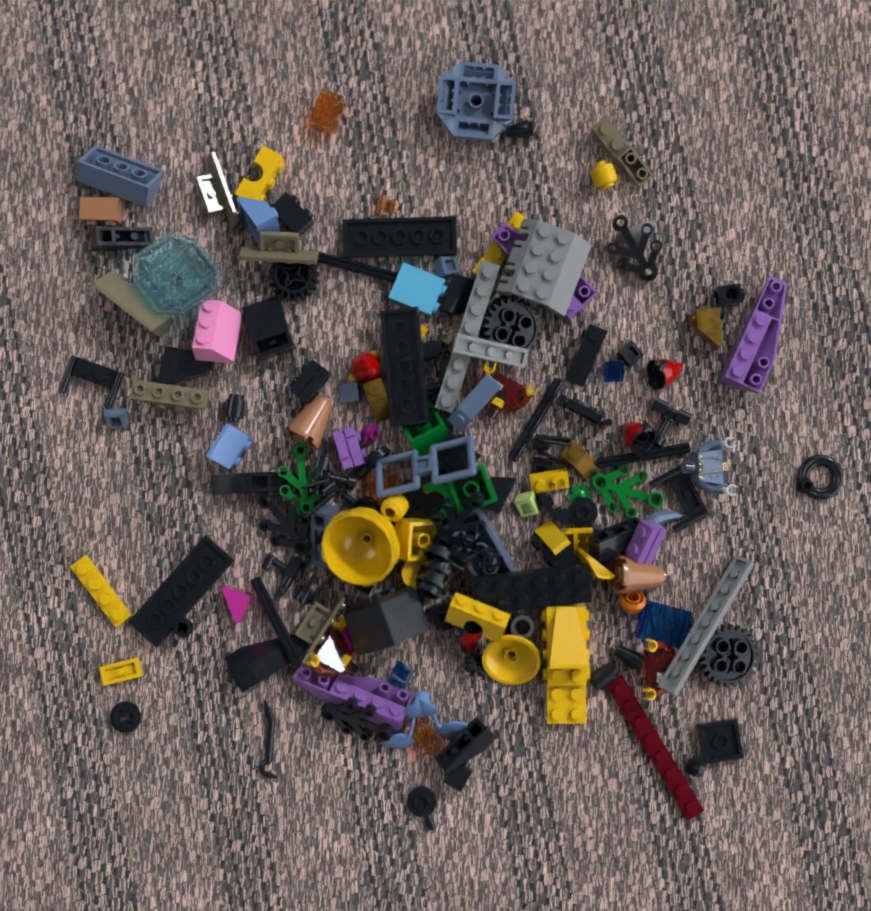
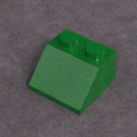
[402,403,449,457]

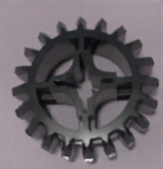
[268,262,320,302]

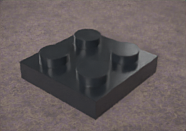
[697,718,744,764]

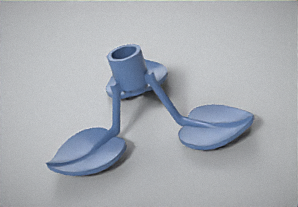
[381,691,468,749]

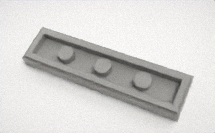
[451,333,529,368]

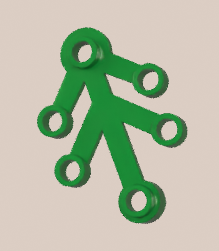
[276,443,324,518]
[590,464,664,518]

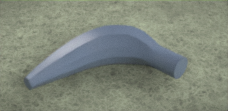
[645,510,686,525]

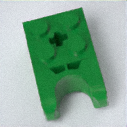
[421,462,498,520]

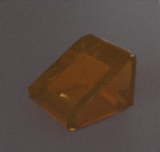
[373,195,400,218]

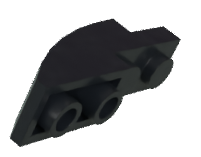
[211,471,290,495]

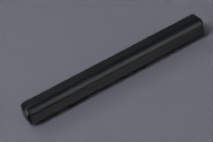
[309,249,398,283]
[508,378,563,462]
[596,443,690,469]
[251,577,301,665]

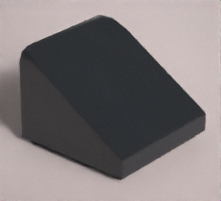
[531,456,552,474]

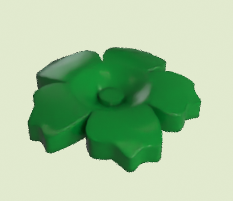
[568,484,592,502]

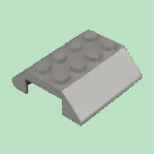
[496,219,592,317]

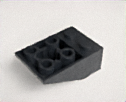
[242,295,297,361]

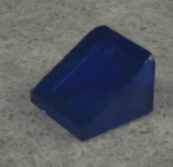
[603,361,624,382]
[387,661,415,689]

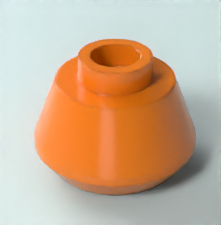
[620,591,646,615]

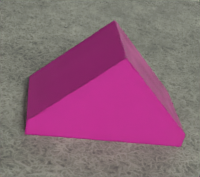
[221,586,253,624]

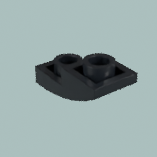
[537,492,570,525]

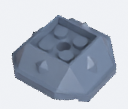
[436,61,516,142]

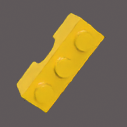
[235,145,285,201]
[445,593,511,643]

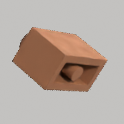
[79,197,123,227]

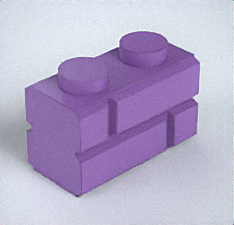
[332,427,368,471]
[625,519,667,564]

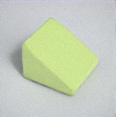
[513,491,539,517]

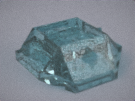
[133,233,220,315]

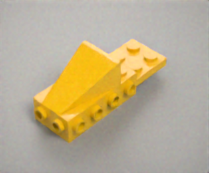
[542,603,590,724]

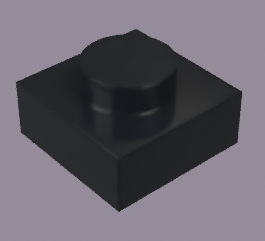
[616,340,644,368]

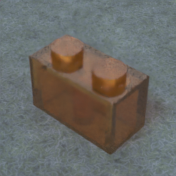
[308,88,346,137]

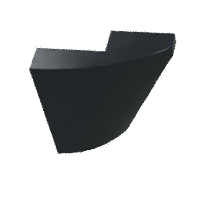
[443,273,475,316]

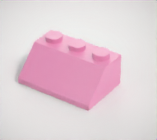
[192,299,243,363]

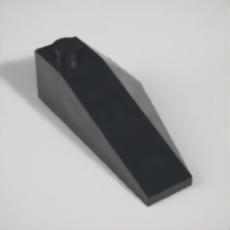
[225,634,309,693]

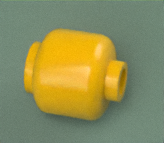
[590,160,617,190]
[380,494,409,522]

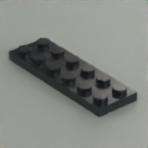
[342,216,457,258]
[380,307,430,426]
[390,431,481,529]
[128,535,235,648]
[470,563,591,612]

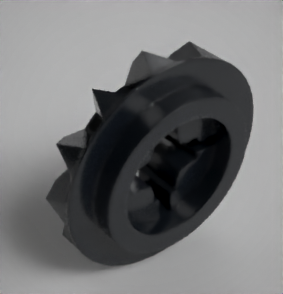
[110,701,142,733]

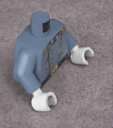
[681,436,737,497]

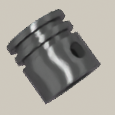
[510,614,534,638]

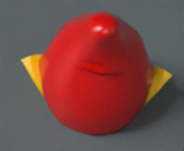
[349,350,381,383]

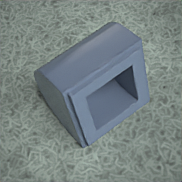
[104,408,128,429]

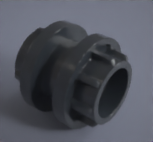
[415,557,454,600]

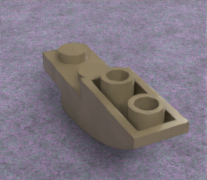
[590,116,654,188]

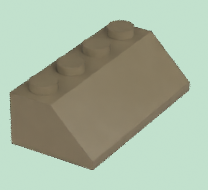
[91,271,175,338]

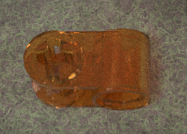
[364,472,403,498]
[407,718,443,755]

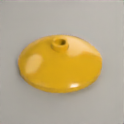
[482,635,541,685]

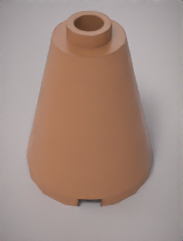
[284,395,332,450]
[610,555,667,594]

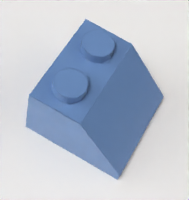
[236,197,280,246]
[206,423,252,470]

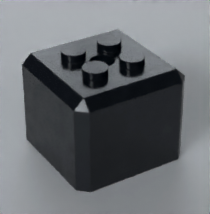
[343,586,430,656]

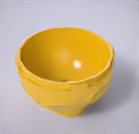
[320,507,400,587]

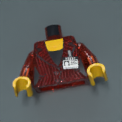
[480,360,539,420]
[305,616,359,678]
[642,638,690,700]

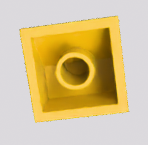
[395,518,436,562]

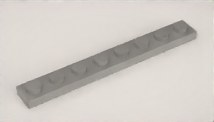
[434,260,500,413]
[658,555,754,696]

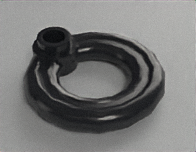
[796,454,844,500]

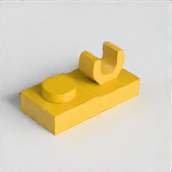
[529,468,570,494]

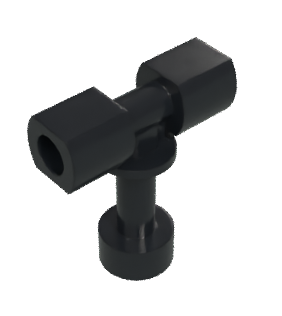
[651,398,692,447]
[308,455,357,495]

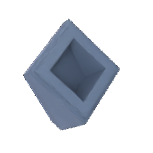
[434,255,460,278]
[339,382,360,404]

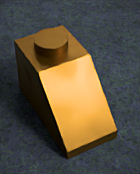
[690,308,722,349]
[363,378,390,422]
[558,440,598,480]

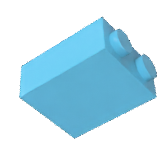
[388,262,447,318]

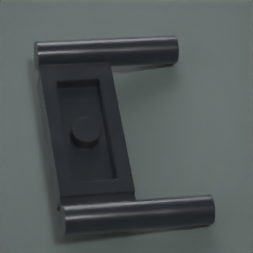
[58,355,125,409]
[556,394,612,429]
[648,465,710,533]

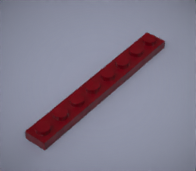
[607,675,704,820]

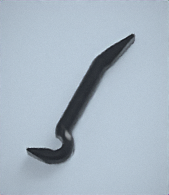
[259,699,277,778]

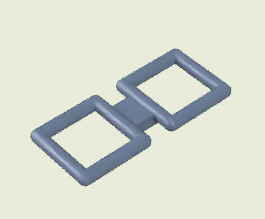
[375,435,477,499]

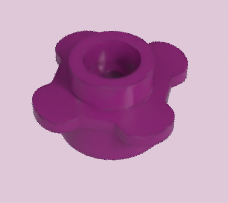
[361,423,379,443]

